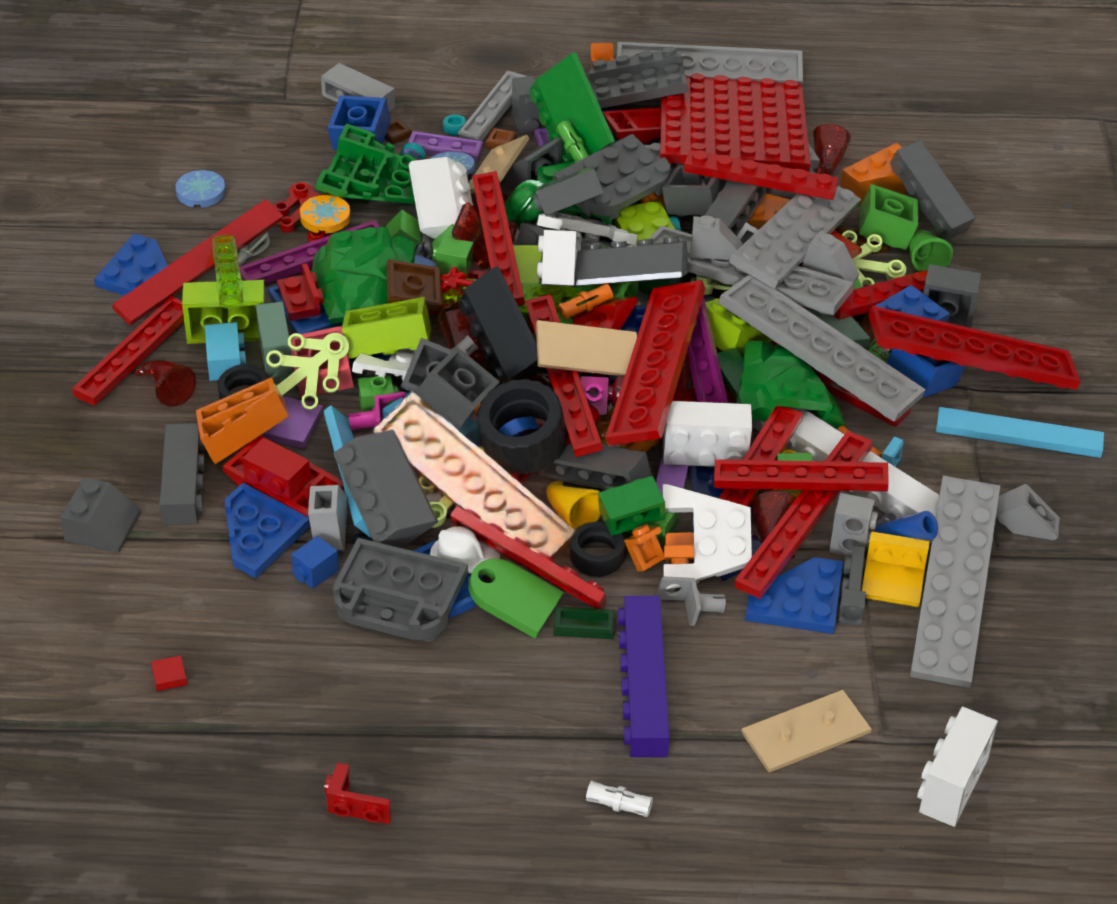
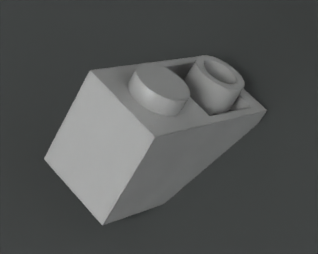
[308,485,348,552]

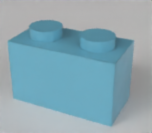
[205,322,246,381]

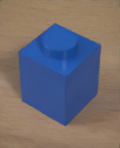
[291,536,339,589]

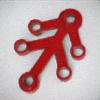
[274,182,338,243]

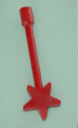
[440,266,514,294]

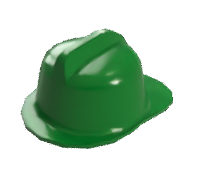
[504,180,544,230]

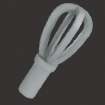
[229,231,270,271]

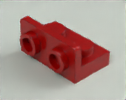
[277,263,324,321]

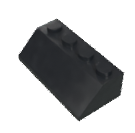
[459,266,539,385]

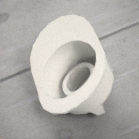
[430,526,500,574]

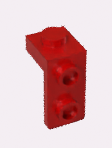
[324,763,391,824]

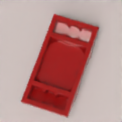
[602,107,661,144]
[572,296,638,374]
[222,435,344,517]

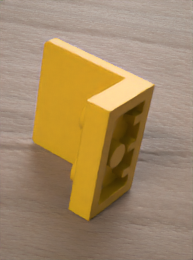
[862,531,930,607]

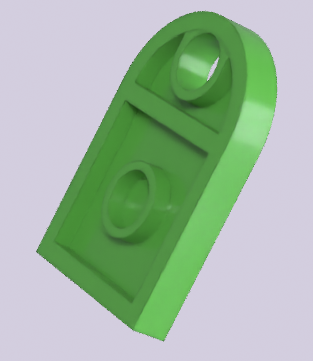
[468,559,564,639]

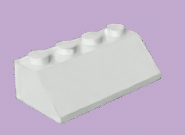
[409,157,478,240]

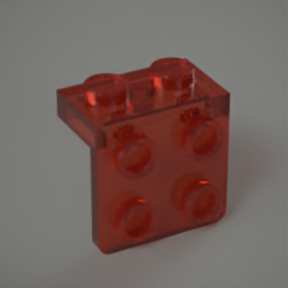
[452,202,518,270]

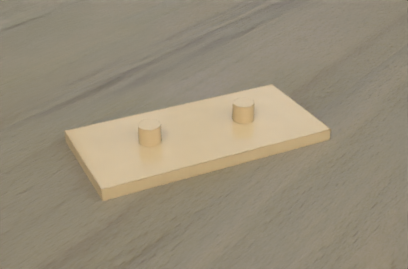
[468,135,529,194]
[536,320,637,376]
[741,690,872,773]

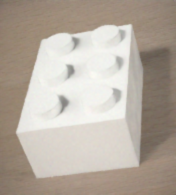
[537,230,581,286]
[663,401,752,467]
[917,707,998,827]

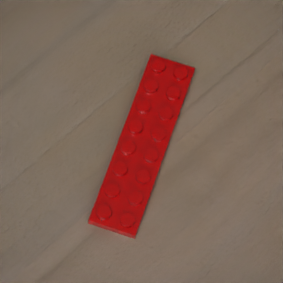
[605,280,706,445]
[868,305,1081,390]

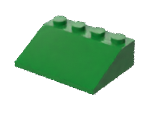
[529,52,615,163]

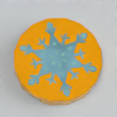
[300,195,350,233]

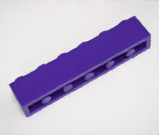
[618,596,669,757]

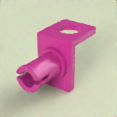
[581,376,609,415]
[349,392,406,432]

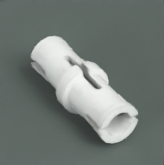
[586,781,653,818]

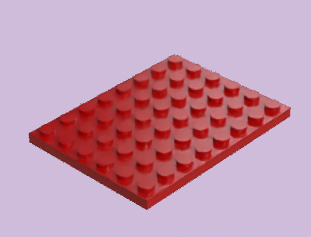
[660,73,811,172]

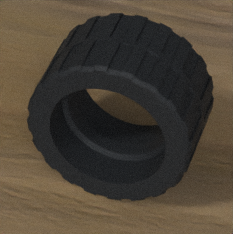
[477,379,567,474]

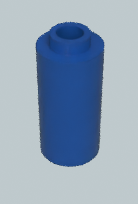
[875,511,938,541]

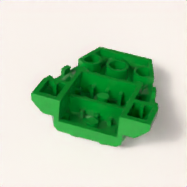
[315,123,417,204]
[312,227,416,324]
[737,341,846,429]

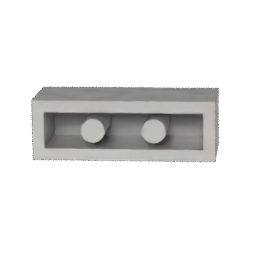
[321,63,395,112]

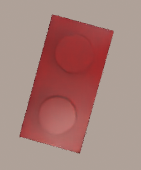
[242,438,311,500]

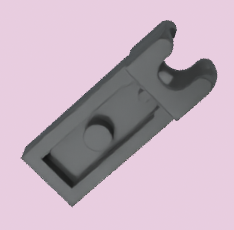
[838,545,866,626]

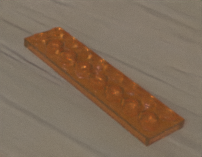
[373,392,577,559]

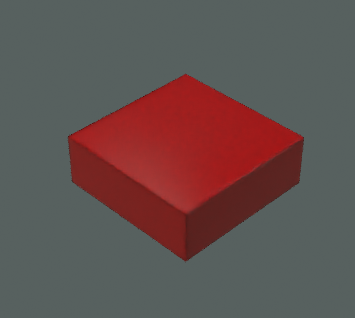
[151,655,187,691]

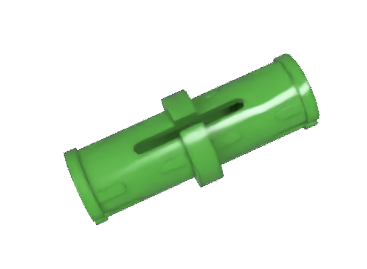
[556,121,589,163]

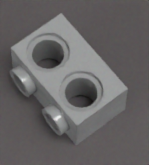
[829,493,878,557]

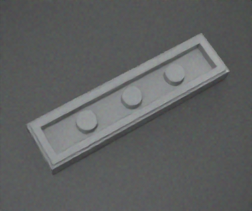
[458,71,527,141]

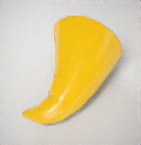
[546,480,601,531]

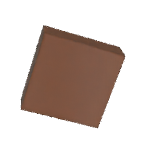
[486,128,516,150]

